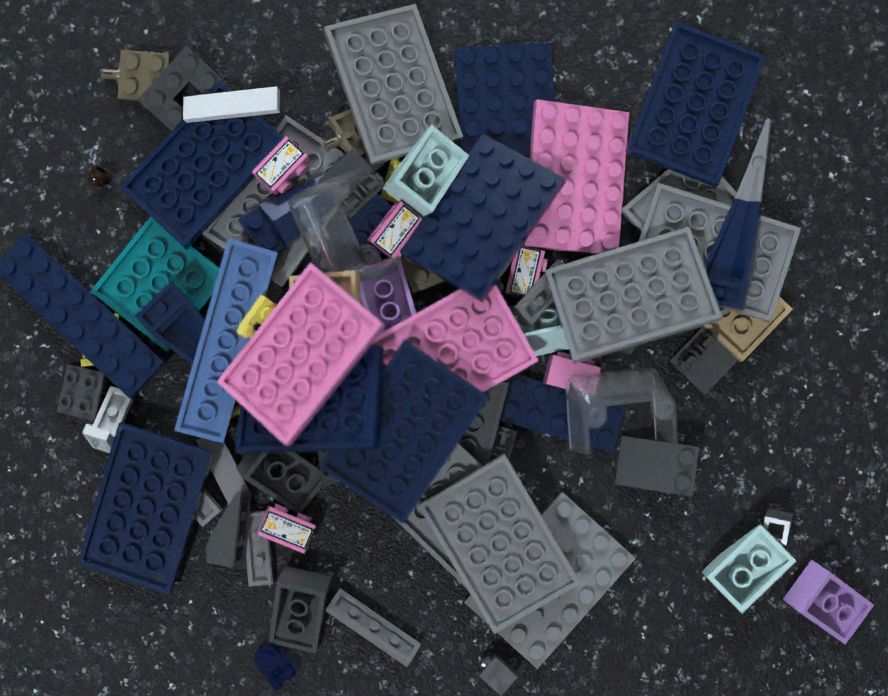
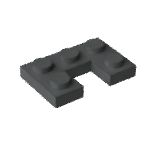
[137,46,224,131]

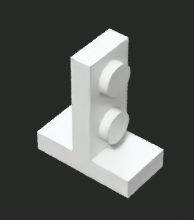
[83,386,134,453]

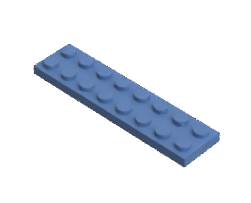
[174,238,278,443]

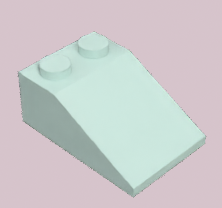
[383,125,469,218]
[702,524,796,613]

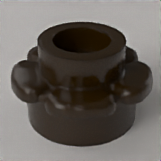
[87,165,111,187]

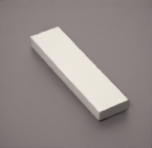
[183,86,280,123]

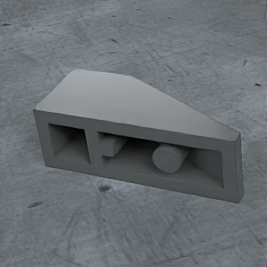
[205,490,252,568]

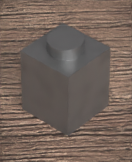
[763,509,793,545]
[478,652,518,696]

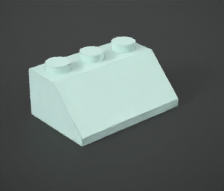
[509,301,569,356]

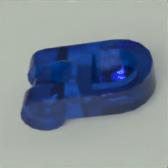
[254,644,297,691]

